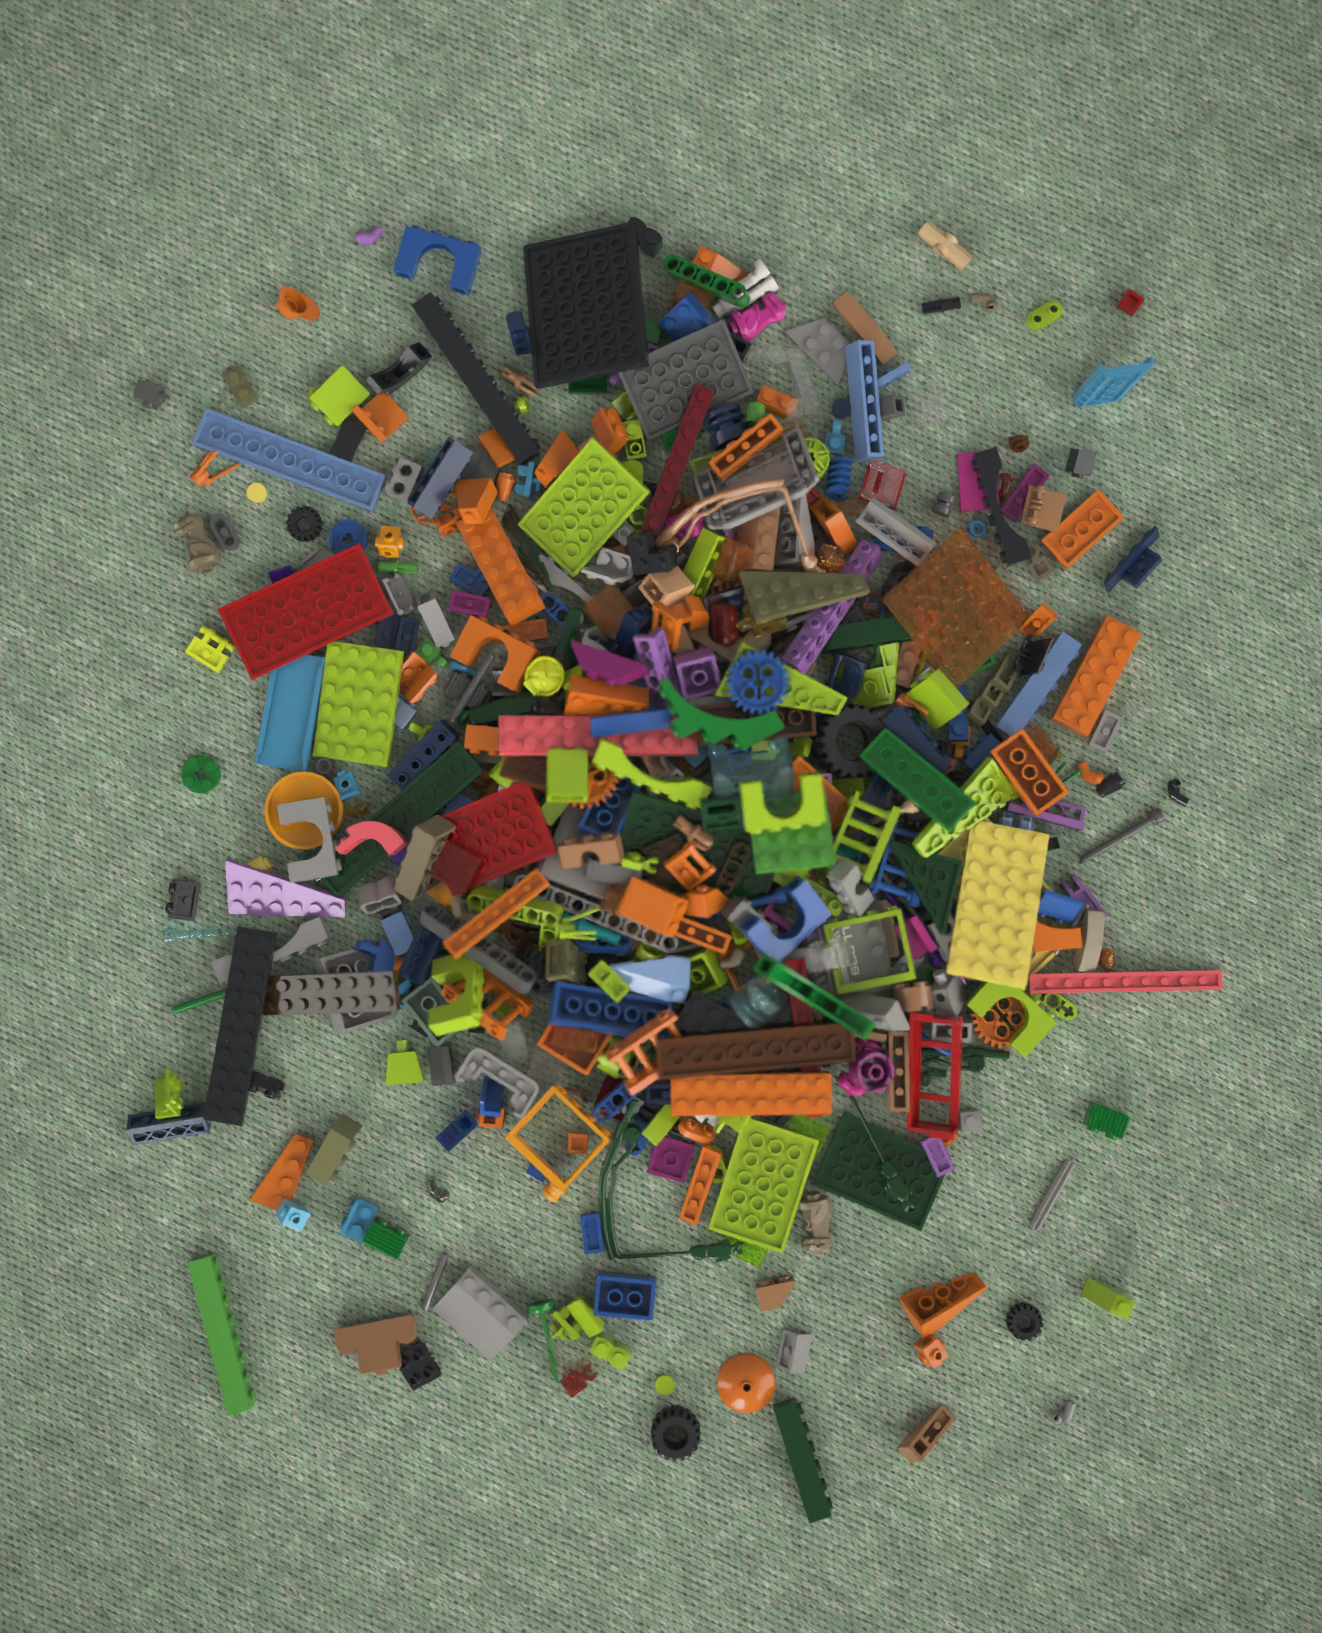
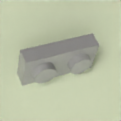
[1088,710,1123,753]

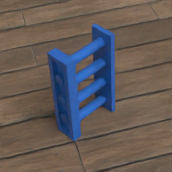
[868,820,920,908]

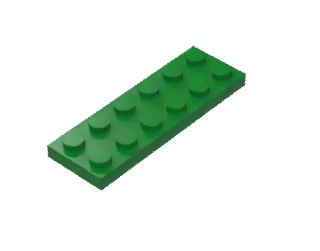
[859,728,976,833]

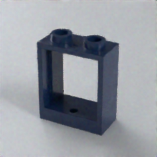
[615,601,662,659]

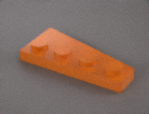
[250,1133,314,1210]

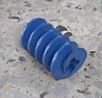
[825,457,853,501]

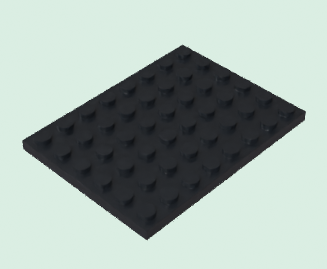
[523,221,650,389]

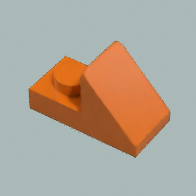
[1018,602,1058,638]

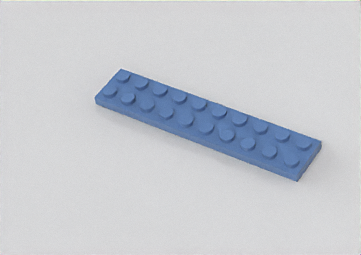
[192,408,387,512]

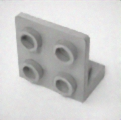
[581,546,634,585]

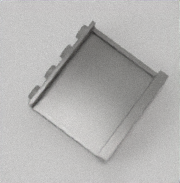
[541,805,621,904]

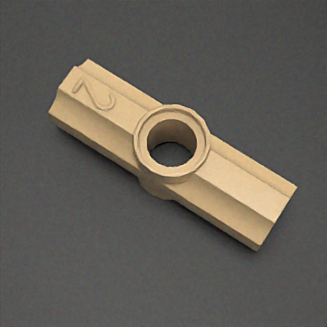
[917,220,973,271]

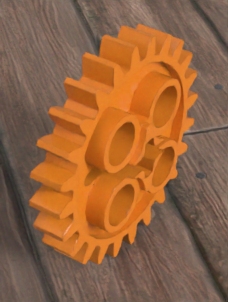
[566,756,619,809]
[969,997,1025,1049]

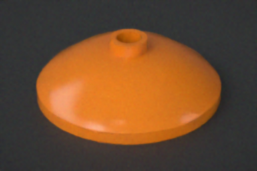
[717,1353,776,1413]

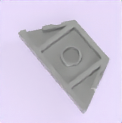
[785,318,851,385]

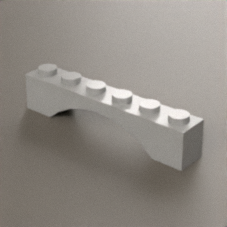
[526,553,623,640]
[211,917,331,985]

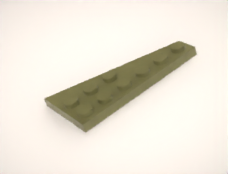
[738,571,870,624]

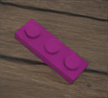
[1001,464,1050,523]

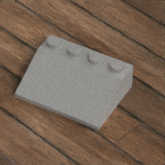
[314,942,396,1035]
[432,1265,529,1361]

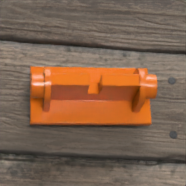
[435,508,463,536]

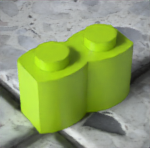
[590,1332,631,1369]

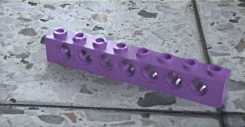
[781,539,883,675]

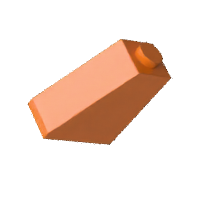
[534,430,580,488]
[456,478,498,524]
[808,496,858,556]

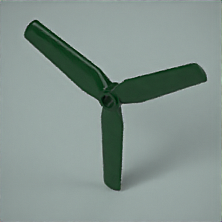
[469,607,587,725]

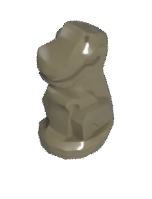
[173,513,221,574]
[798,1191,832,1255]

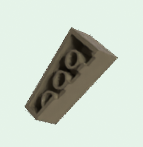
[394,814,456,902]

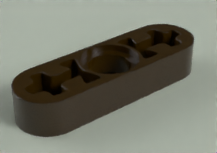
[715,840,750,895]

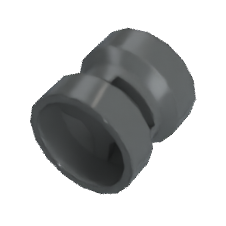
[931,492,957,518]

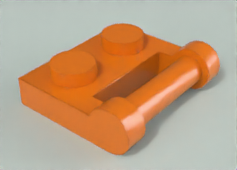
[648,601,683,652]
[664,841,716,891]

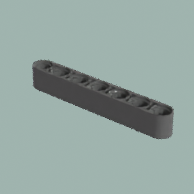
[419,901,536,994]

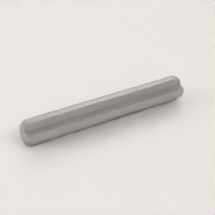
[1029,1159,1075,1231]

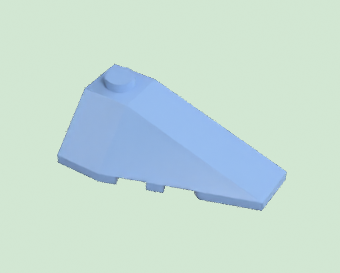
[609,955,691,1003]

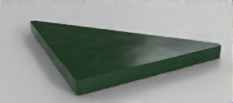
[888,840,962,935]

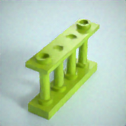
[828,791,901,884]

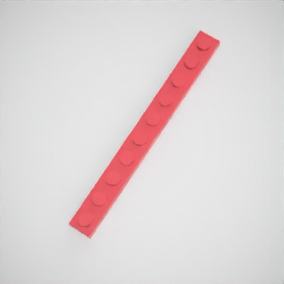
[1028,970,1223,994]

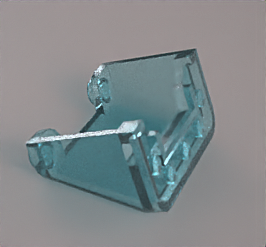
[708,736,794,805]

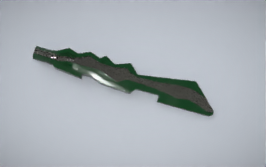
[502,503,554,591]

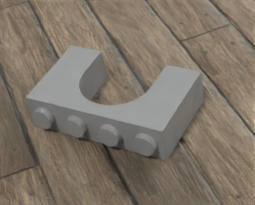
[277,797,342,883]

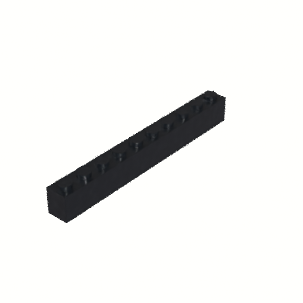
[412,292,541,465]

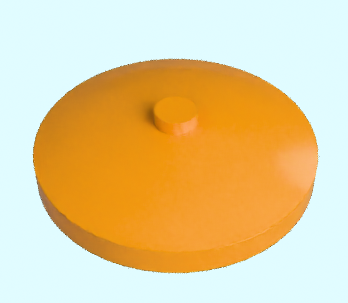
[264,772,344,850]

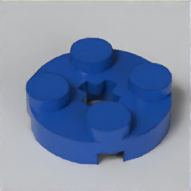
[329,519,368,554]

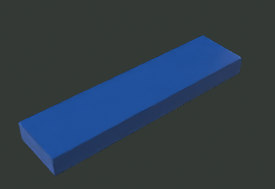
[590,707,670,738]

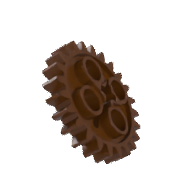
[496,910,554,954]

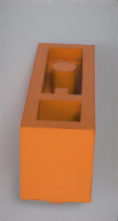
[692,246,748,282]

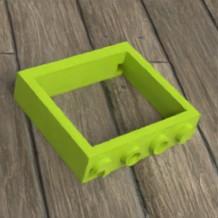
[823,906,917,994]

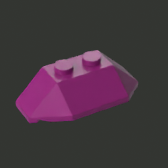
[571,640,648,686]

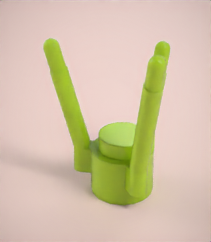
[557,907,600,941]

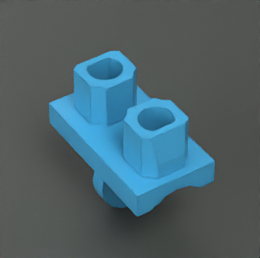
[515,461,543,500]

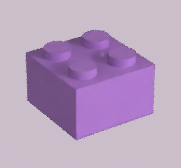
[673,647,721,700]

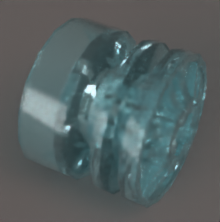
[730,975,783,1028]

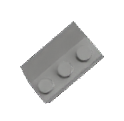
[842,992,910,1031]

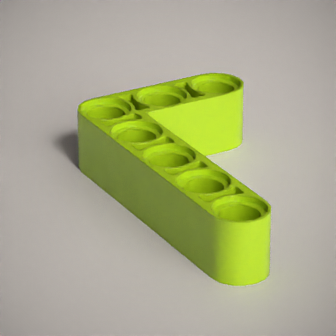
[466,885,564,953]

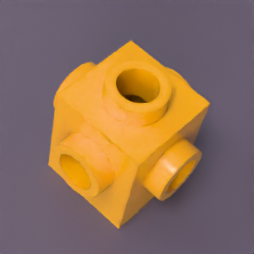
[375,526,404,558]

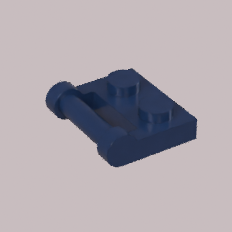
[824,651,868,700]

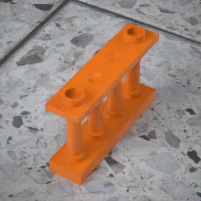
[441,967,534,1041]
[604,1008,681,1096]

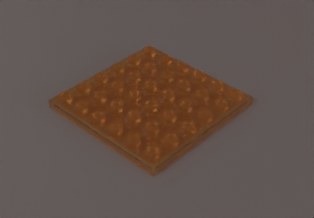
[882,527,1030,689]

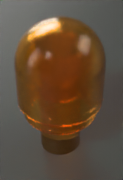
[1099,948,1115,972]

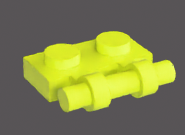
[185,625,236,673]

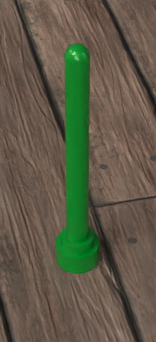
[172,988,226,1014]

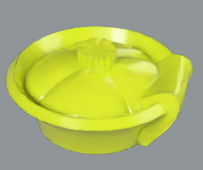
[523,656,564,696]

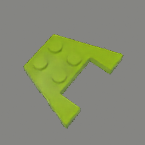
[827,642,899,708]

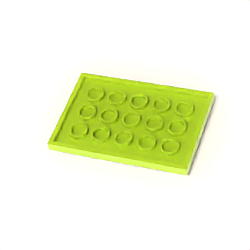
[517,437,651,578]
[313,641,404,767]
[708,1117,819,1254]

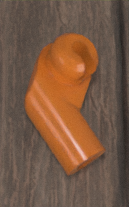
[1077,761,1104,785]

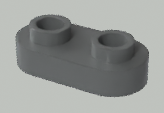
[210,514,240,551]

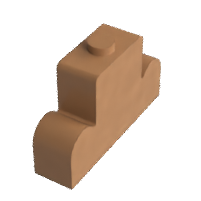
[334,1315,417,1376]

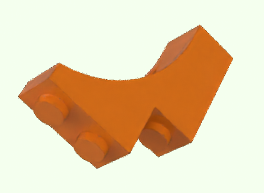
[1032,921,1082,952]

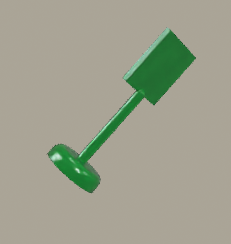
[526,1299,559,1383]

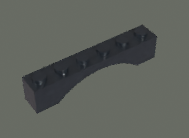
[970,447,1032,567]

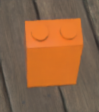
[616,876,689,937]

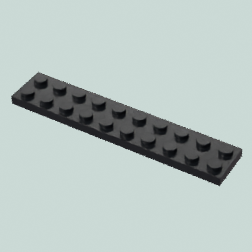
[203,926,277,1126]

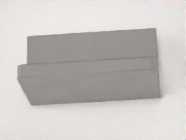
[776,1329,812,1374]

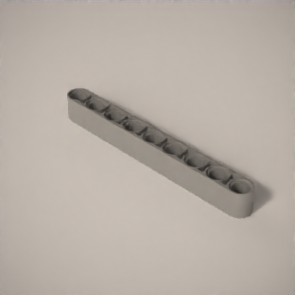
[514,873,679,952]

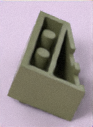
[305,1114,363,1186]

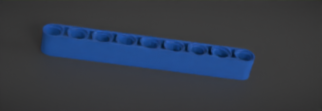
[592,1000,730,1122]

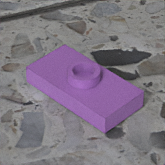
[920,1137,955,1177]

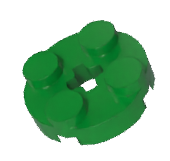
[181,755,221,794]

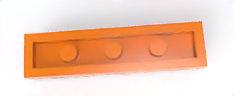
[679,1145,723,1225]

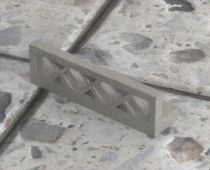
[856,497,936,567]

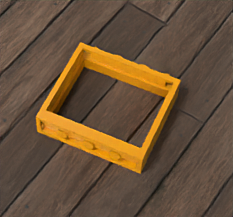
[505,1084,612,1192]

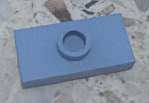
[877,361,911,391]

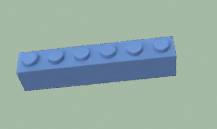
[845,340,884,462]
[994,631,1082,738]

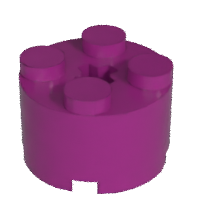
[849,1050,895,1093]

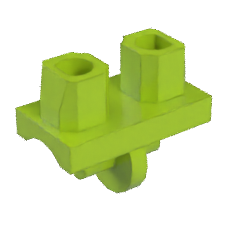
[549,1305,582,1341]

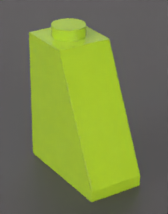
[1081,1277,1135,1320]

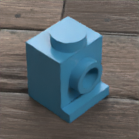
[333,770,362,801]

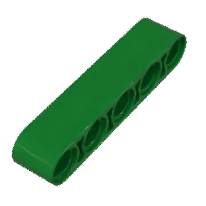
[663,255,751,308]

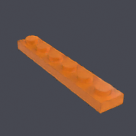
[442,868,550,959]

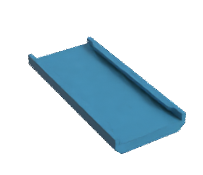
[1073,356,1154,407]
[254,655,325,772]

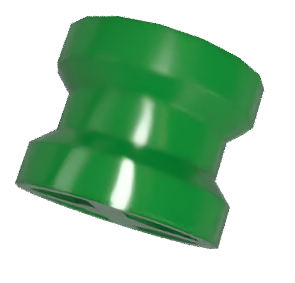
[448,704,469,726]

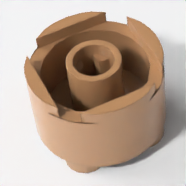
[892,981,934,1012]

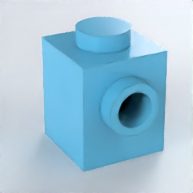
[275,1199,311,1231]

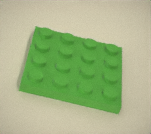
[751,788,836,874]

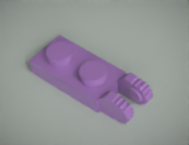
[1060,873,1108,918]

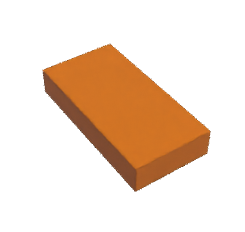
[478,428,515,468]

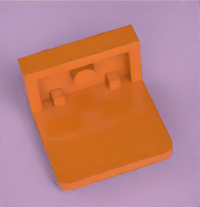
[399,650,438,704]

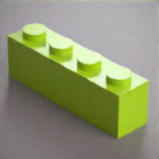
[683,528,730,602]

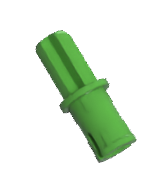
[378,560,418,574]

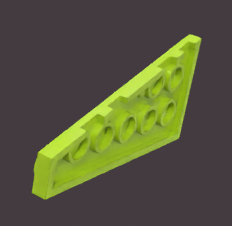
[714,642,847,715]

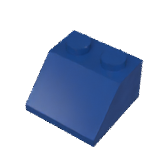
[1037,888,1084,925]

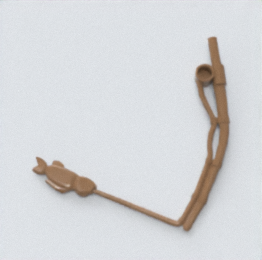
[655,478,825,573]

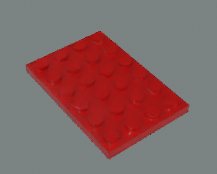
[438,783,559,896]

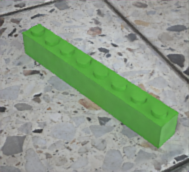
[187,1253,256,1416]

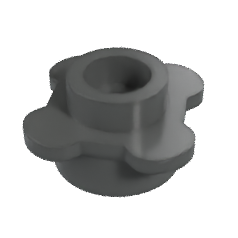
[314,757,336,777]

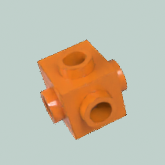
[913,1334,948,1369]

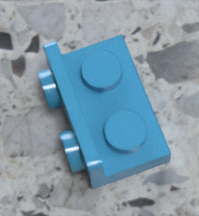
[339,1197,380,1243]

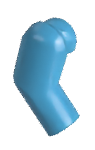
[448,659,478,678]

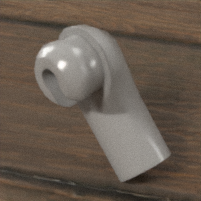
[1051,1400,1077,1425]

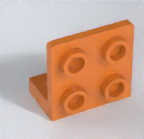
[352,393,409,443]

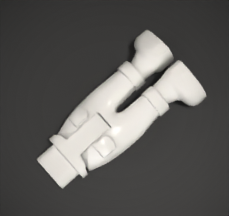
[712,259,779,319]

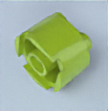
[595,1035,634,1079]

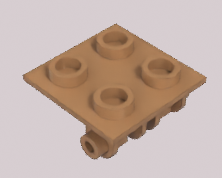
[1020,485,1066,532]

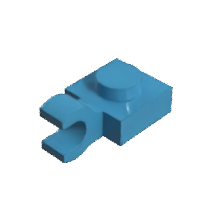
[825,419,845,455]

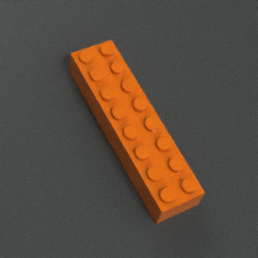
[671,1071,832,1116]

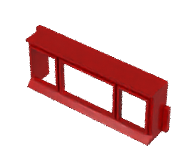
[907,1011,963,1141]

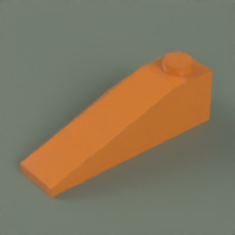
[678,885,731,918]
[899,1273,987,1339]

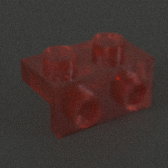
[712,602,739,648]

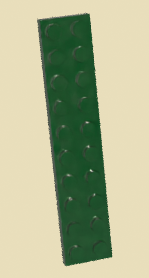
[321,741,484,898]

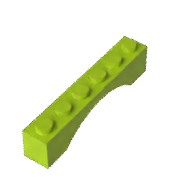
[592,737,712,810]

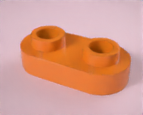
[678,1118,716,1145]

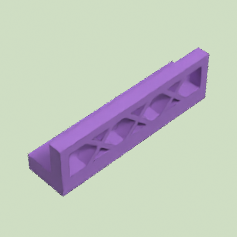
[633,628,682,707]
[1005,792,1086,831]

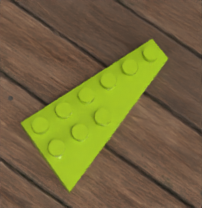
[912,757,1019,858]

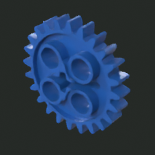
[725,649,791,714]

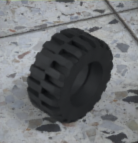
[811,704,885,779]

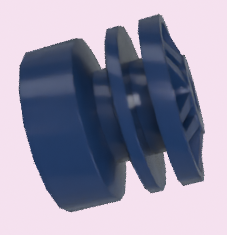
[703,403,748,451]

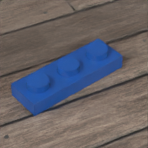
[947,685,969,742]

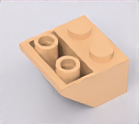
[638,565,695,606]

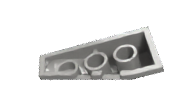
[773,494,815,568]

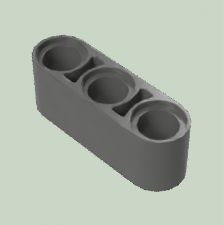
[584,854,643,886]

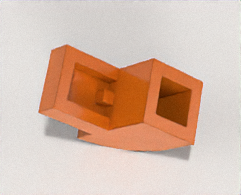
[667,596,709,631]

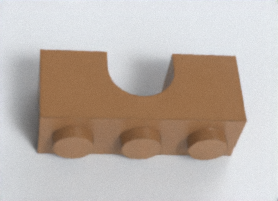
[558,832,624,869]

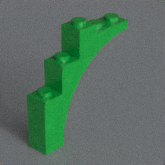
[657,678,785,752]
[753,953,876,1040]

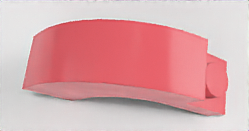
[336,821,409,855]

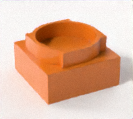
[535,1025,612,1076]

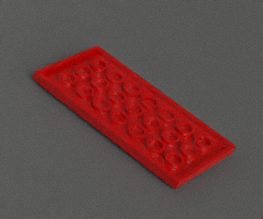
[218,543,394,680]

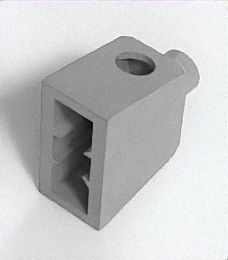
[931,969,969,1016]

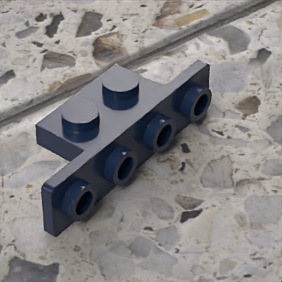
[1104,526,1162,592]

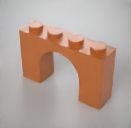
[450,615,541,693]

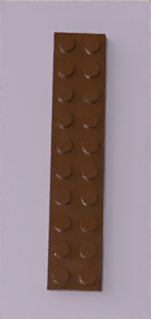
[655,1022,856,1080]

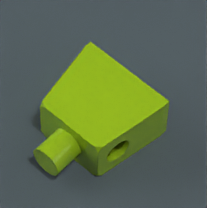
[386,1039,425,1086]

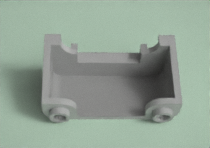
[454,1047,539,1120]

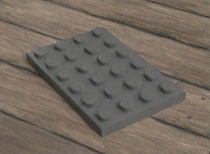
[618,319,754,440]

